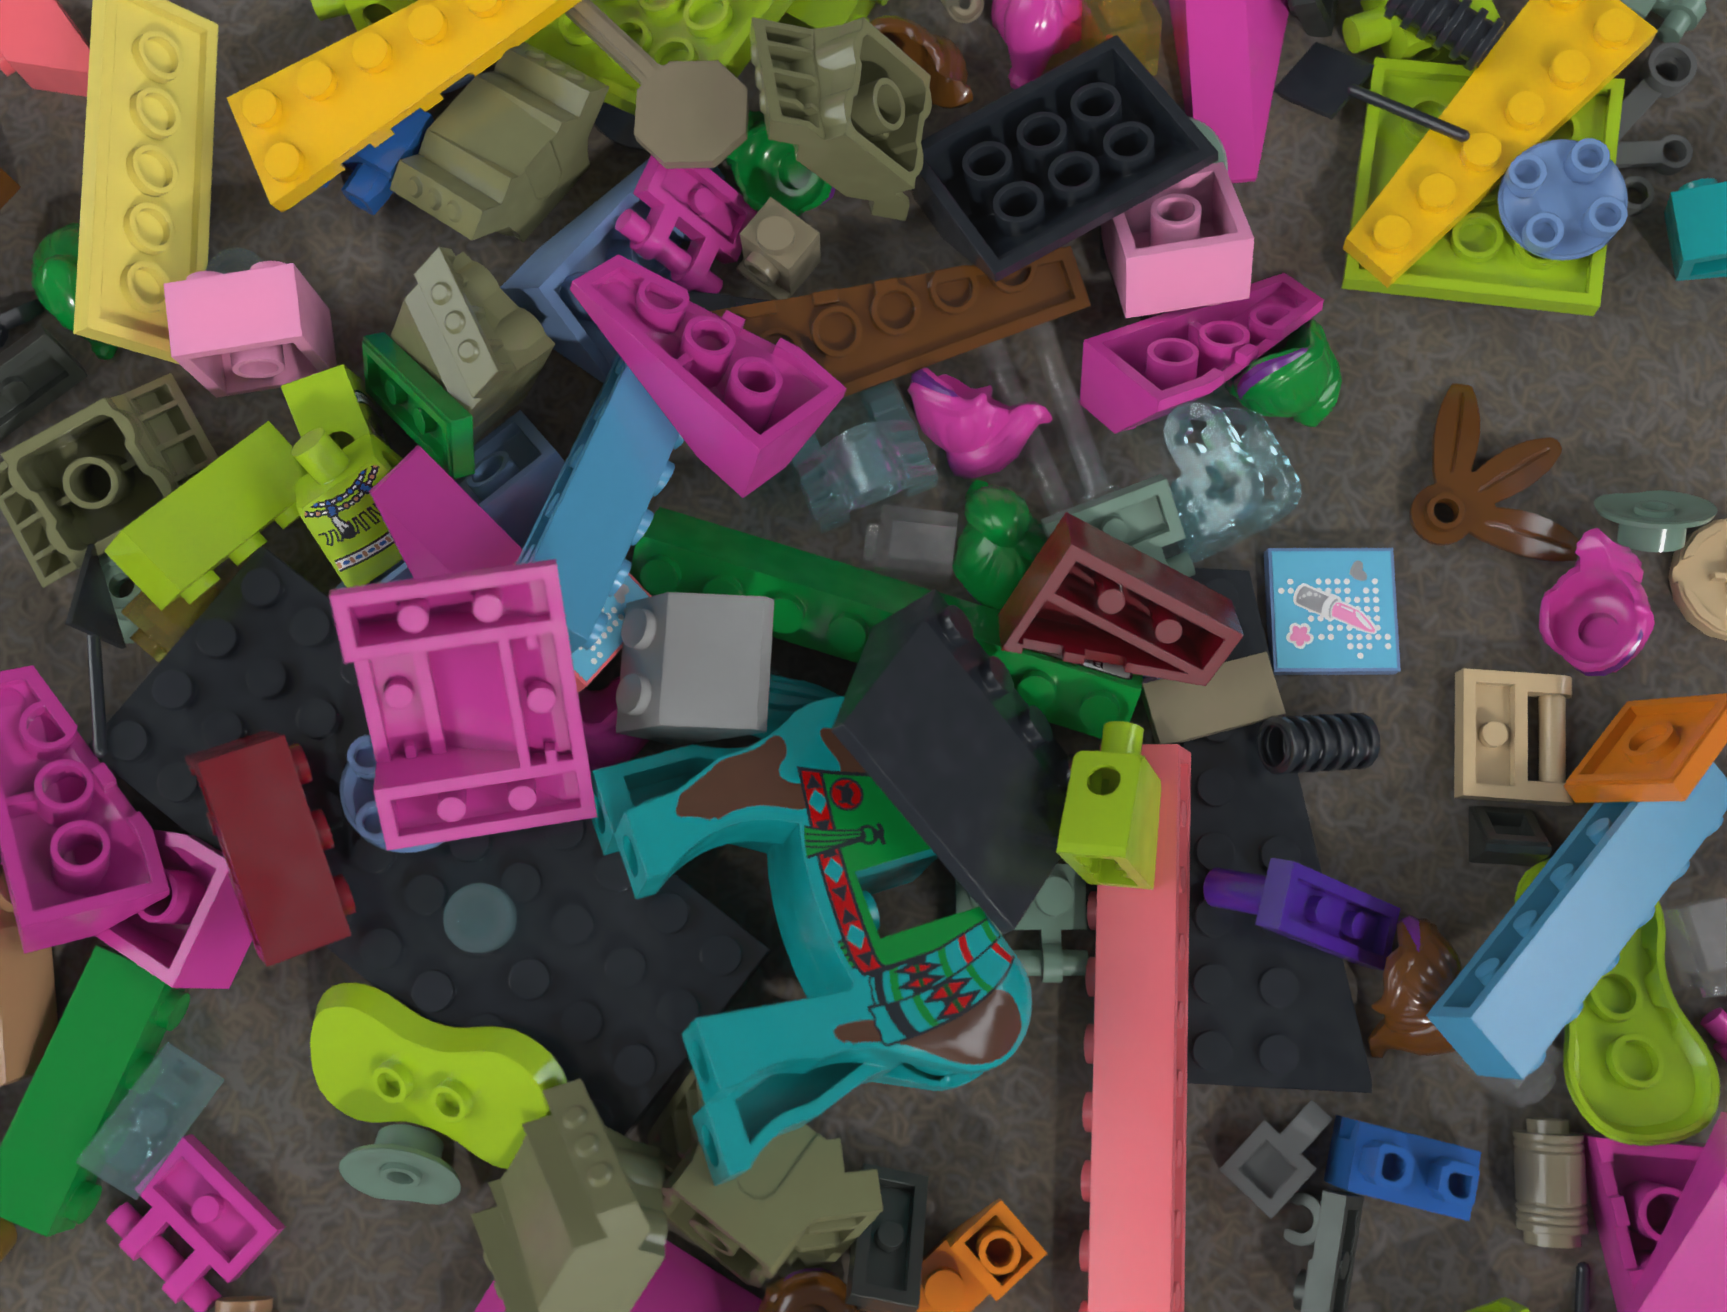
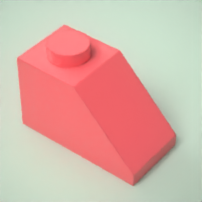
[0,0,90,97]

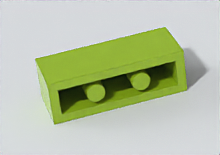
[104,421,308,611]

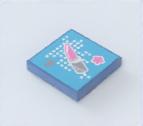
[1264,548,1401,675]

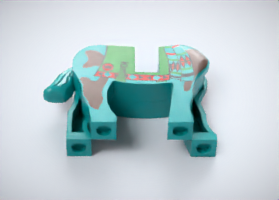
[591,674,1032,1186]

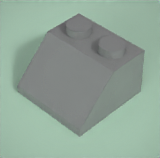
[616,592,774,746]

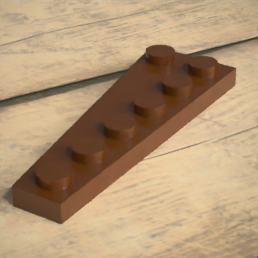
[710,246,1091,398]

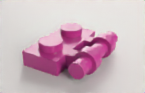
[615,155,758,294]
[106,1134,286,1312]

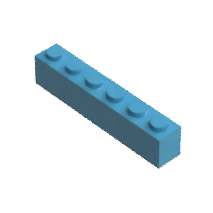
[515,354,685,654]
[1426,762,1727,1080]

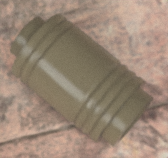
[1512,1117,1588,1248]

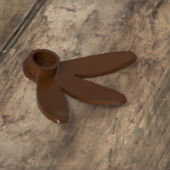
[1409,383,1580,561]

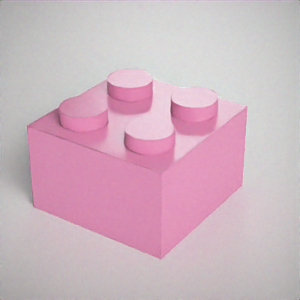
[1101,162,1254,318]
[164,261,337,398]

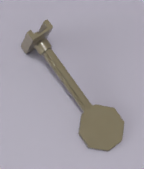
[564,0,749,169]

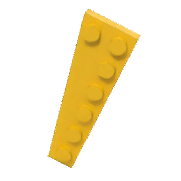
[227,0,582,212]
[1342,0,1658,288]

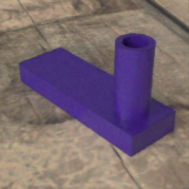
[1203,858,1400,971]

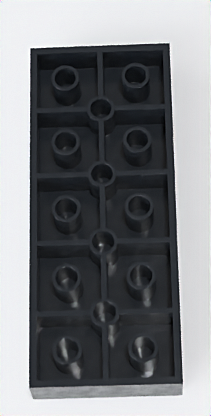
[88,546,773,1137]

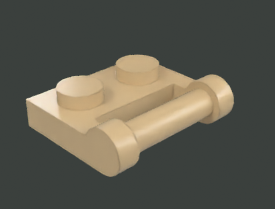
[1454,668,1573,806]

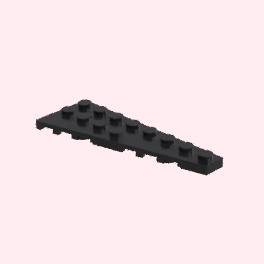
[1179,568,1372,1093]

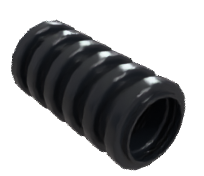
[1384,0,1505,71]
[1257,713,1380,775]

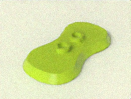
[1515,858,1720,1146]
[310,983,568,1169]

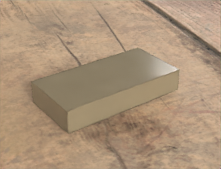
[1141,651,1286,744]

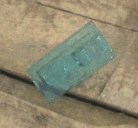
[75,1042,225,1200]

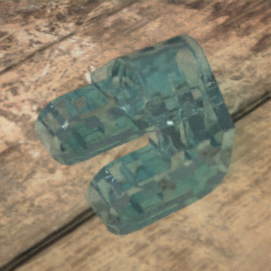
[789,380,938,534]
[1164,402,1301,563]

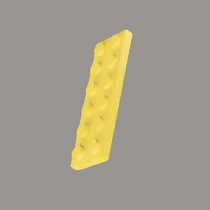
[73,0,218,364]

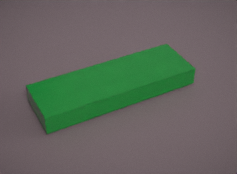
[362,332,475,479]

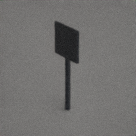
[1274,42,1470,142]

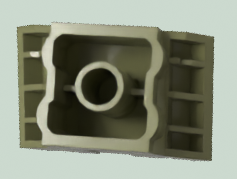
[750,17,932,221]
[390,42,609,242]
[390,247,555,444]
[0,373,218,588]
[647,1068,883,1287]
[471,1079,668,1312]

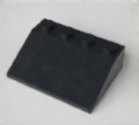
[912,35,1218,282]
[831,588,1074,935]

